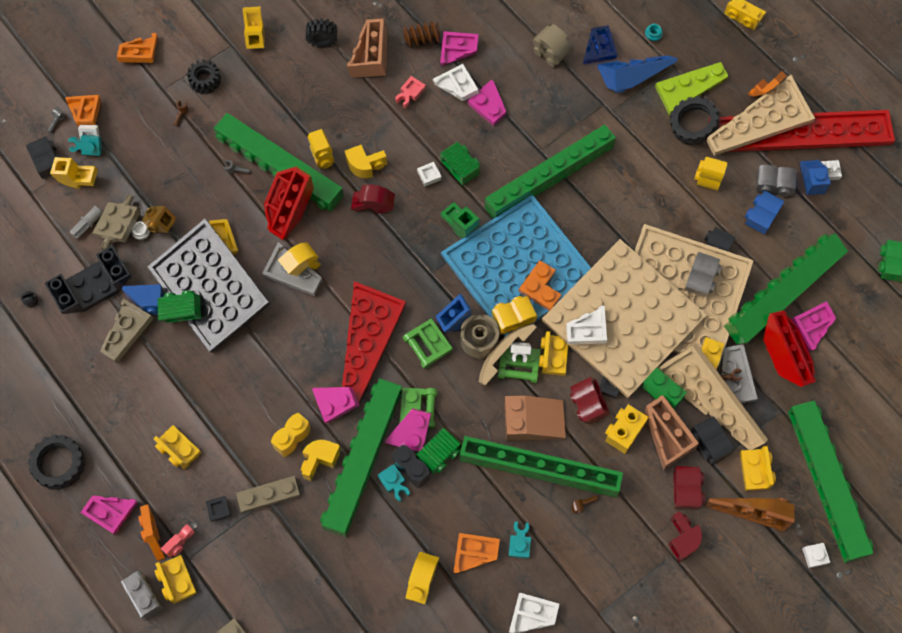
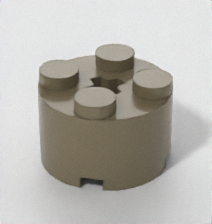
[533,24,573,67]
[460,314,499,360]

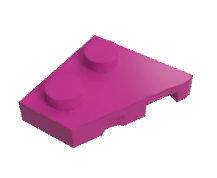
[440,31,479,66]
[468,80,506,126]
[792,301,836,351]
[312,387,360,423]
[385,408,432,451]
[80,496,138,535]

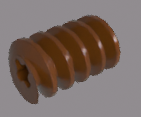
[403,21,440,48]

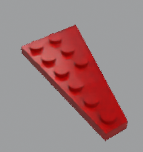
[342,281,406,404]

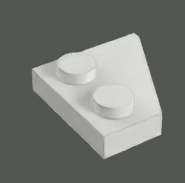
[433,64,479,101]
[566,306,607,345]
[509,593,560,633]

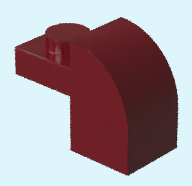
[351,185,395,214]
[668,511,702,562]

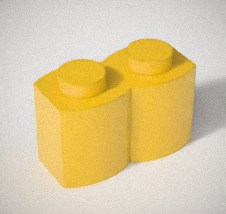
[308,129,334,169]
[694,157,727,191]
[492,296,537,335]
[271,413,311,457]

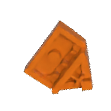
[748,71,787,96]

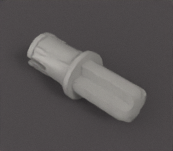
[70,206,103,239]

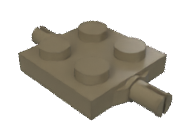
[92,194,141,251]

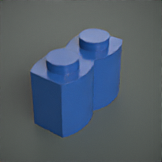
[745,191,784,235]

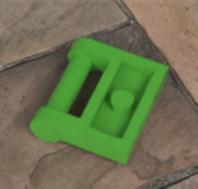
[403,318,453,369]
[498,346,541,383]
[400,388,438,429]

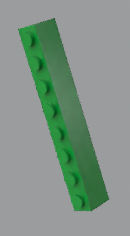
[213,113,344,212]
[485,125,616,219]
[724,233,848,344]
[320,378,402,537]
[788,400,874,564]
[460,436,623,498]

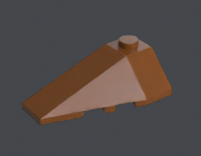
[705,498,795,532]

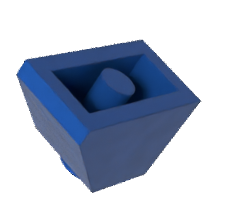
[800,160,830,195]
[122,284,165,315]
[436,294,471,332]

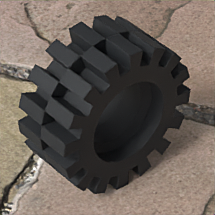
[305,18,337,48]
[187,59,221,94]

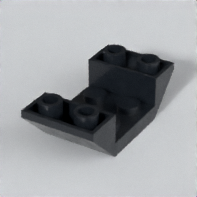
[44,245,131,314]

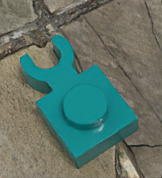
[68,135,102,156]
[377,464,410,502]
[509,521,531,559]

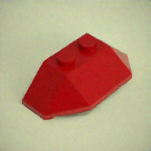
[264,167,314,240]
[763,310,816,387]

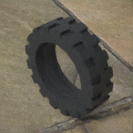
[670,96,720,145]
[28,435,85,490]

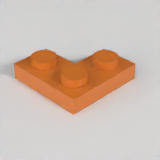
[519,260,561,311]

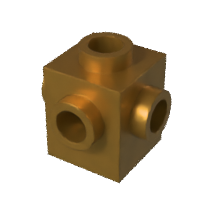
[142,206,176,233]

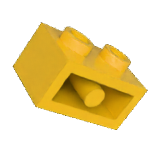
[605,404,648,454]

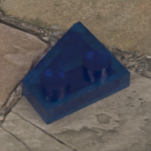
[583,25,618,64]

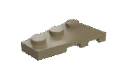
[100,298,153,363]

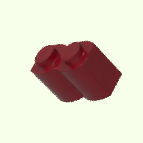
[570,377,610,424]
[673,466,705,510]

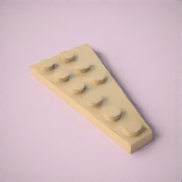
[707,75,815,156]
[657,343,768,450]

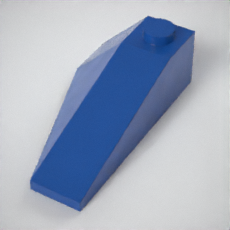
[598,55,677,93]

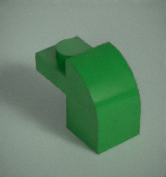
[440,202,479,238]

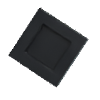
[600,376,619,399]
[205,496,231,522]

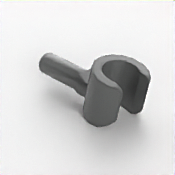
[47,107,65,133]
[223,160,250,174]

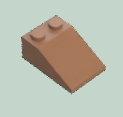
[504,396,566,441]

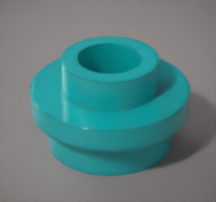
[645,24,663,41]

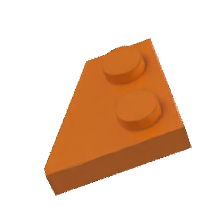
[117,33,158,63]
[65,95,101,127]
[138,504,165,561]
[453,533,500,573]

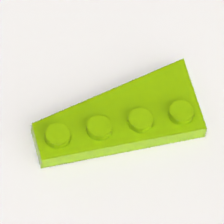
[655,62,728,116]

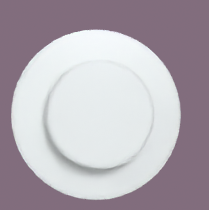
[131,221,150,240]

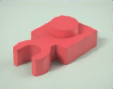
[396,76,426,108]
[161,524,195,558]

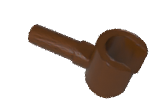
[173,100,188,126]
[720,369,742,383]
[571,495,598,513]

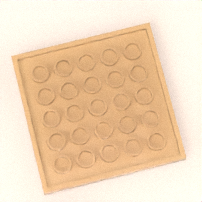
[635,224,754,366]
[542,239,707,398]

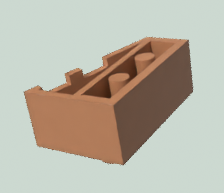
[346,18,388,78]
[644,395,699,471]

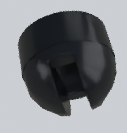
[21,291,38,308]

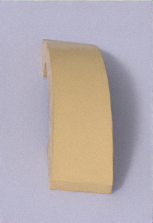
[479,324,536,385]

